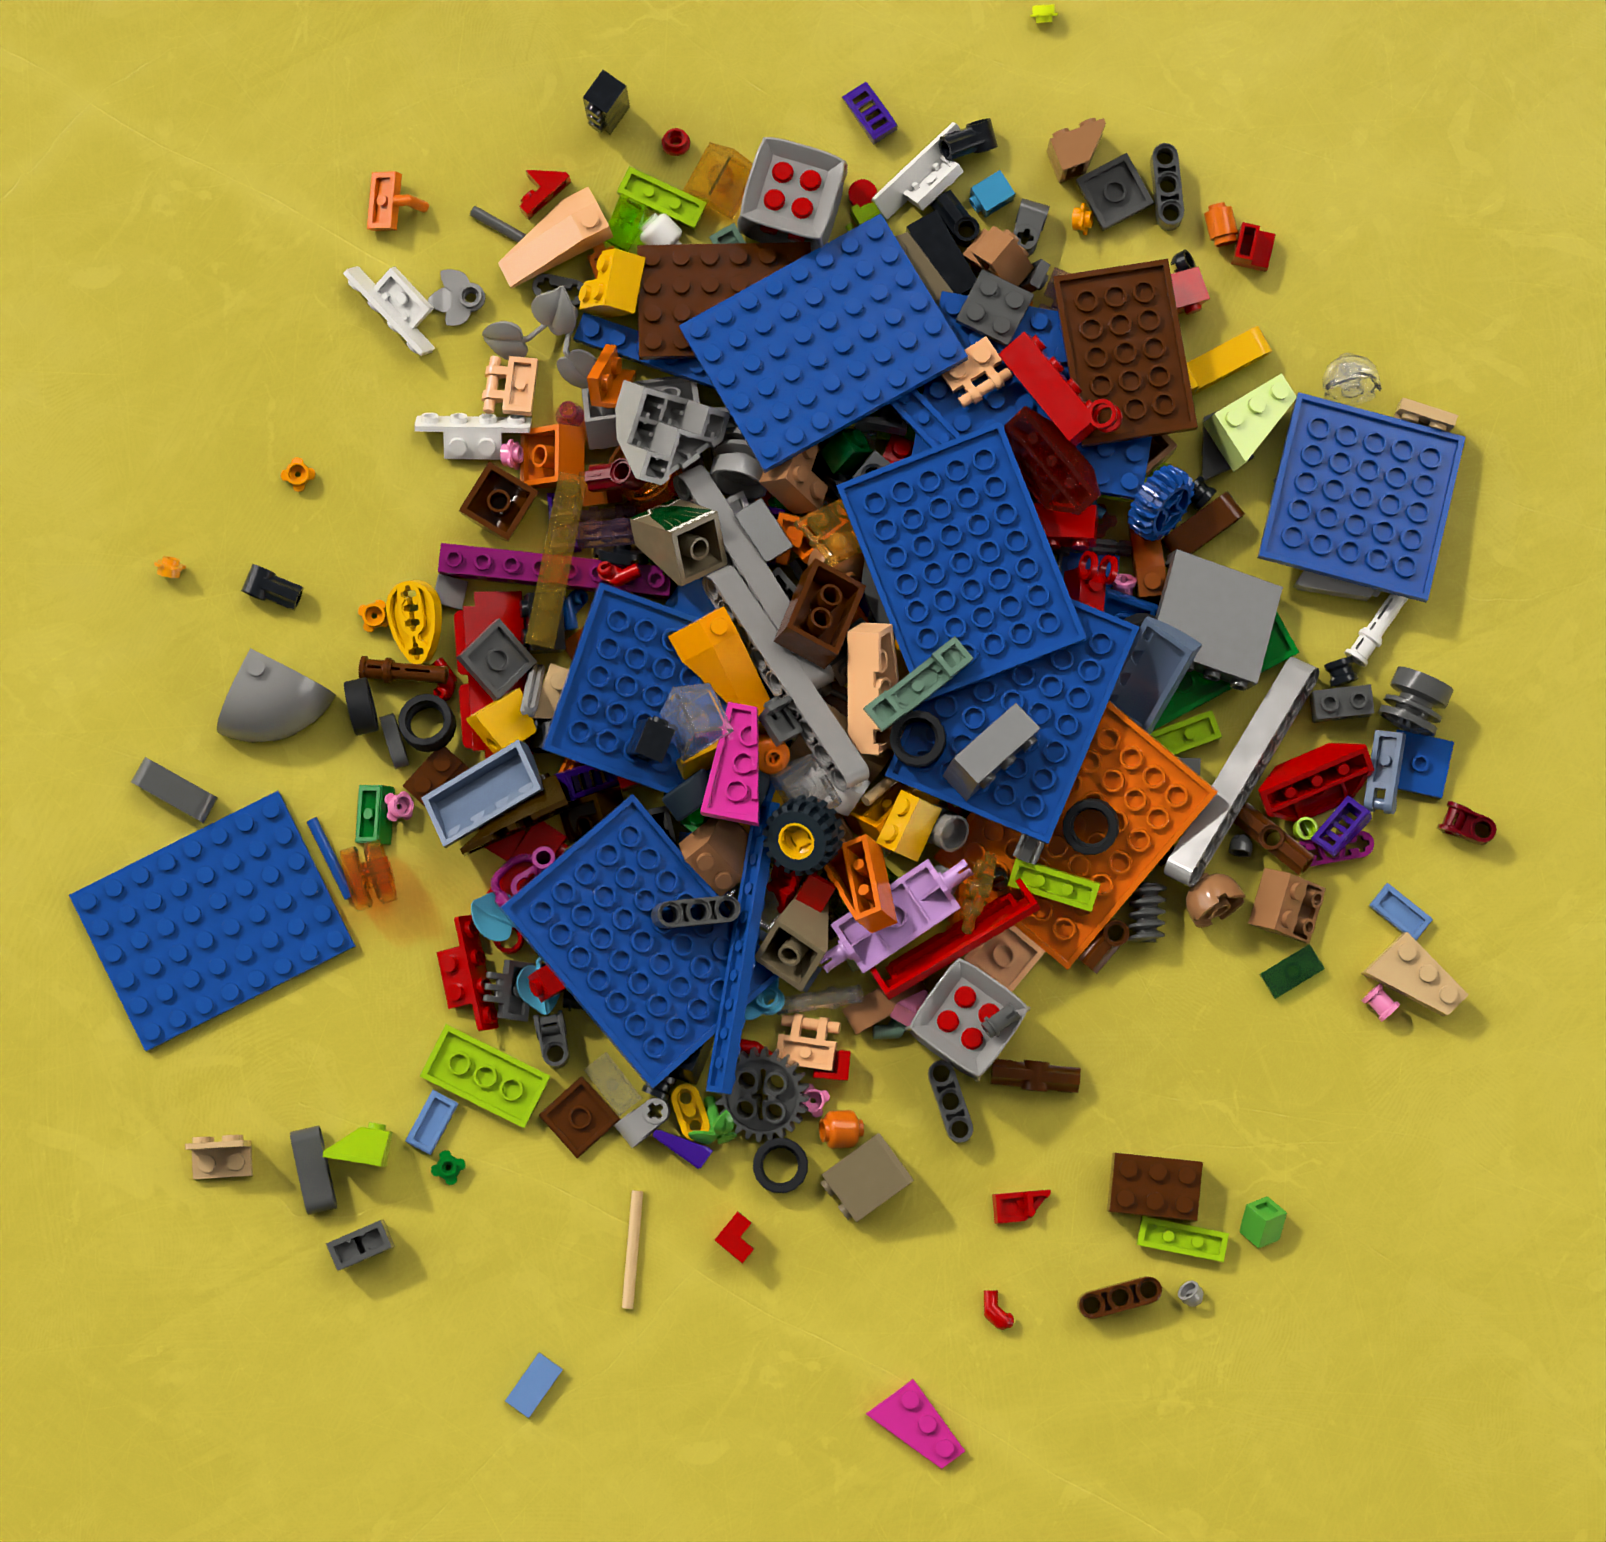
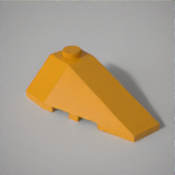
[667,606,770,720]

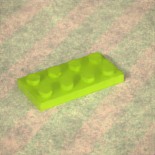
[420,1024,551,1128]

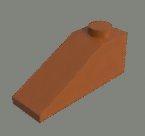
[1127,516,1166,601]

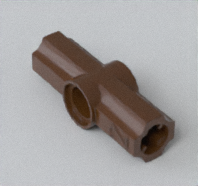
[1233,802,1315,876]
[990,1059,1081,1093]

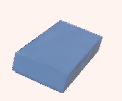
[1368,883,1433,940]
[405,1090,459,1155]
[505,1352,563,1418]

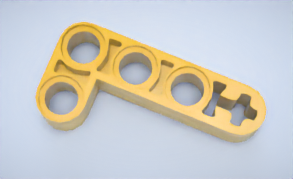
[1187,326,1272,396]

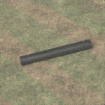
[470,206,526,243]

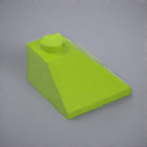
[322,1122,392,1167]

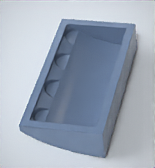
[1109,616,1202,734]
[421,739,543,848]

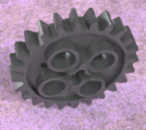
[715,1046,810,1142]

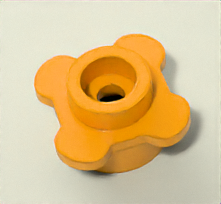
[1072,203,1093,235]
[281,457,316,492]
[154,556,186,578]
[358,600,389,632]

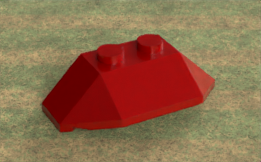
[1258,743,1374,822]

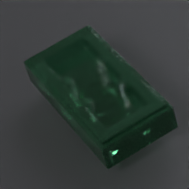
[1259,944,1325,999]

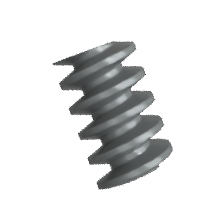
[1128,882,1167,943]

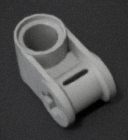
[614,1098,671,1148]

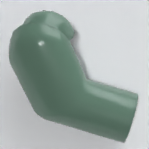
[872,1018,907,1039]

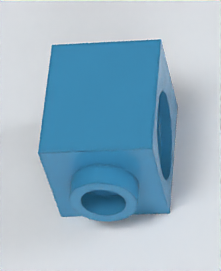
[969,170,1015,218]

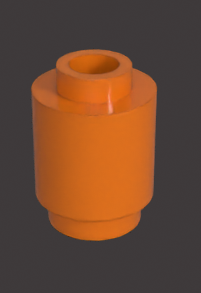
[1204,202,1238,247]

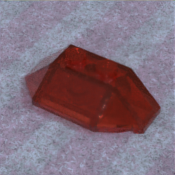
[1004,406,1101,515]

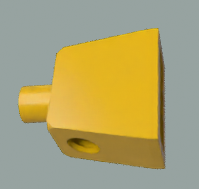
[466,688,536,754]

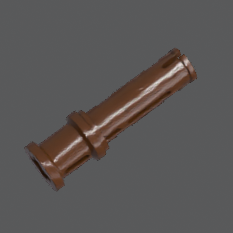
[359,655,449,685]

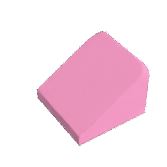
[890,990,928,1026]

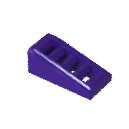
[842,82,898,145]
[554,765,619,801]
[1311,796,1372,857]
[653,1130,713,1169]

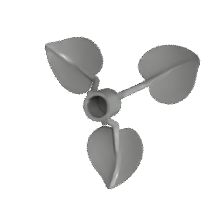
[482,286,597,389]

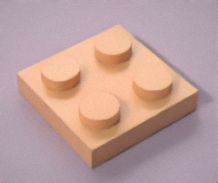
[963,925,1045,992]

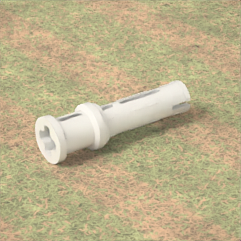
[1344,594,1408,667]

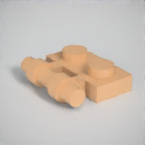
[941,337,1013,408]
[481,356,539,416]
[776,1013,841,1072]

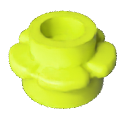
[1030,4,1058,23]

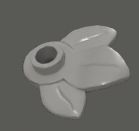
[428,269,485,326]

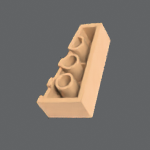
[847,623,905,755]

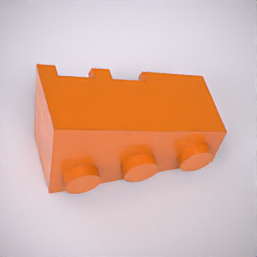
[824,834,898,933]

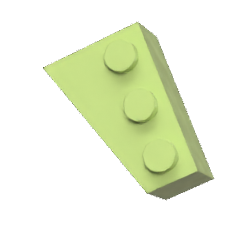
[1202,373,1297,472]

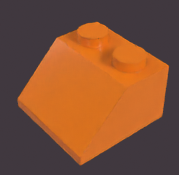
[520,424,585,488]

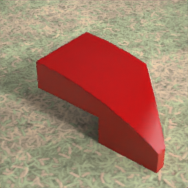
[766,860,803,914]
[992,1189,1051,1224]

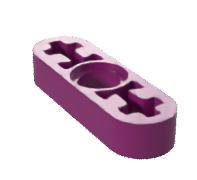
[1298,831,1374,867]

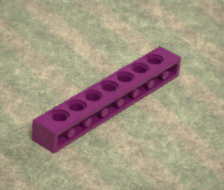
[438,543,672,600]

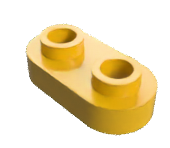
[671,1084,710,1141]

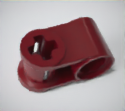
[1437,801,1497,845]

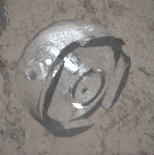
[1322,353,1382,406]

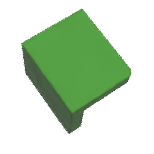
[1239,1196,1287,1248]

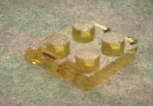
[794,499,862,567]
[959,851,997,934]

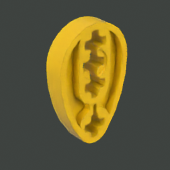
[386,580,442,664]

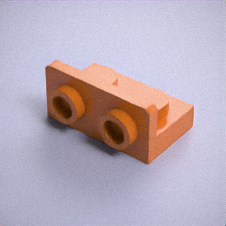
[587,344,636,409]

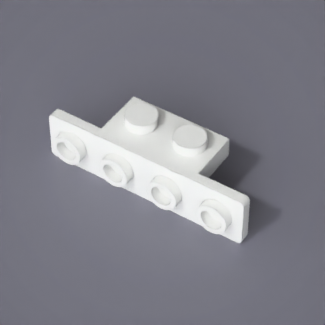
[872,122,964,219]
[343,266,435,356]
[415,413,532,460]

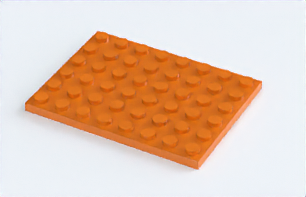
[933,701,1218,970]

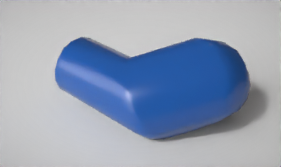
[563,589,588,631]

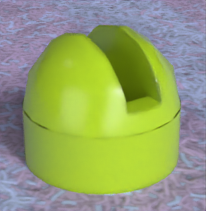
[1292,817,1318,841]

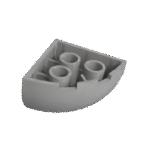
[217,648,336,743]

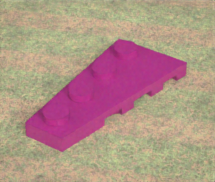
[700,702,759,827]

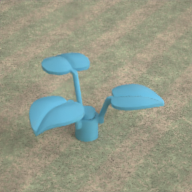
[471,892,560,1015]

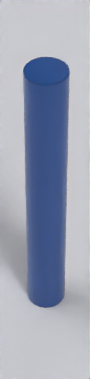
[307,817,355,900]

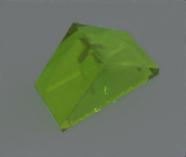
[606,193,649,252]

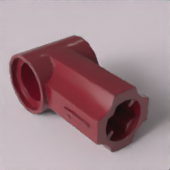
[585,458,646,493]

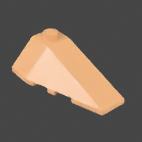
[498,187,614,289]

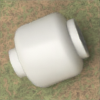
[639,213,682,245]

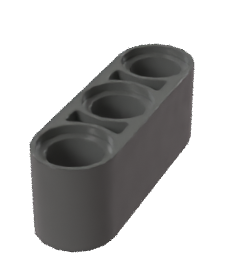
[1150,143,1184,231]
[131,757,218,823]
[651,895,741,929]
[928,1060,973,1143]
[290,1125,337,1215]

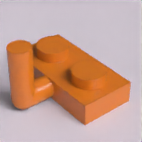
[367,171,429,231]

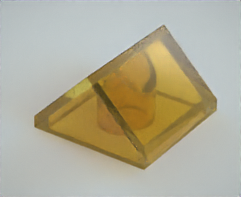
[683,142,753,220]

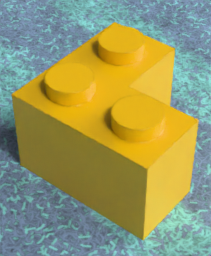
[579,248,646,318]

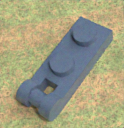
[1364,730,1406,814]

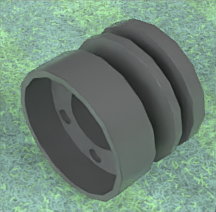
[1378,666,1454,736]

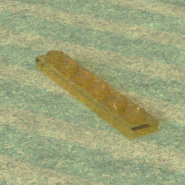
[525,472,587,649]

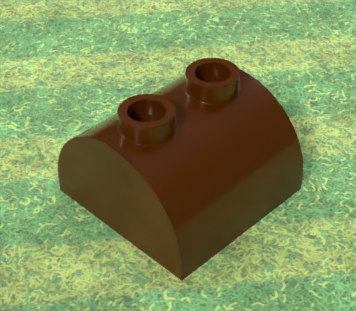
[459,461,539,542]

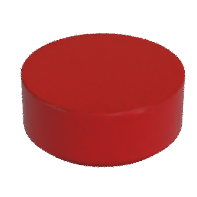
[848,179,877,207]

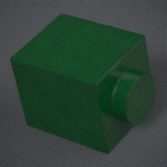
[819,429,873,474]

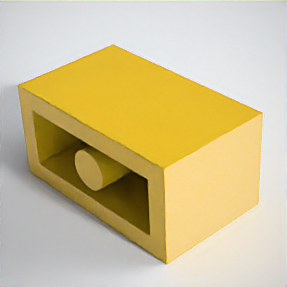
[876,790,942,862]

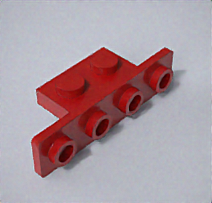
[436,915,499,1032]

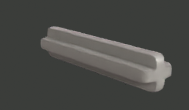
[520,663,545,717]

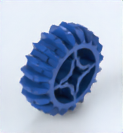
[1128,465,1195,541]

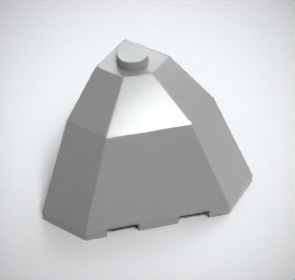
[615,380,730,485]

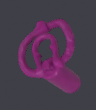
[490,846,556,907]

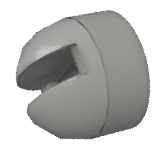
[1178,1280,1204,1307]

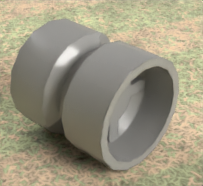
[927,803,969,852]

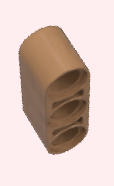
[842,981,929,1035]

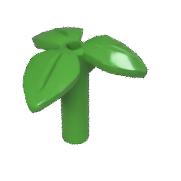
[688,1096,737,1145]

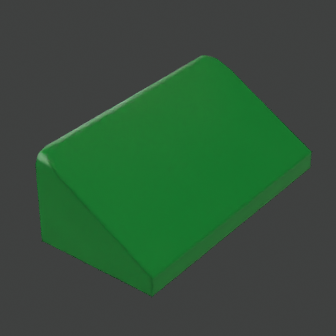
[355,785,395,845]

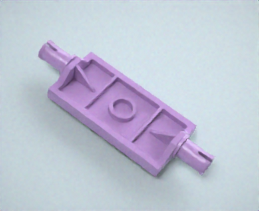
[820,859,974,974]

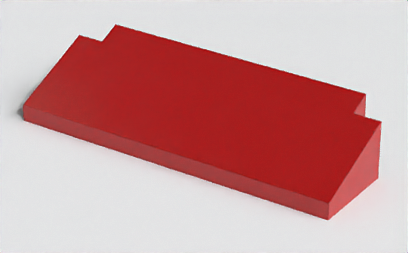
[454,591,534,758]
[870,878,1041,1000]

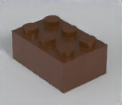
[773,558,866,669]
[1107,1153,1203,1221]

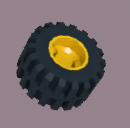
[763,795,844,876]

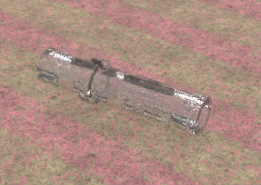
[777,984,863,1016]

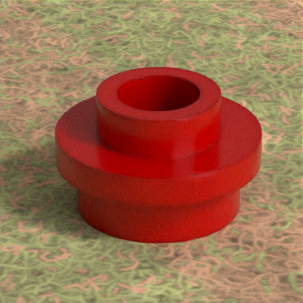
[662,128,690,156]

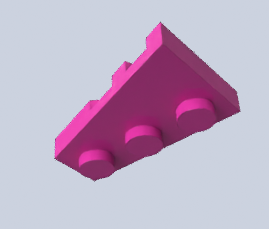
[866,1379,965,1469]

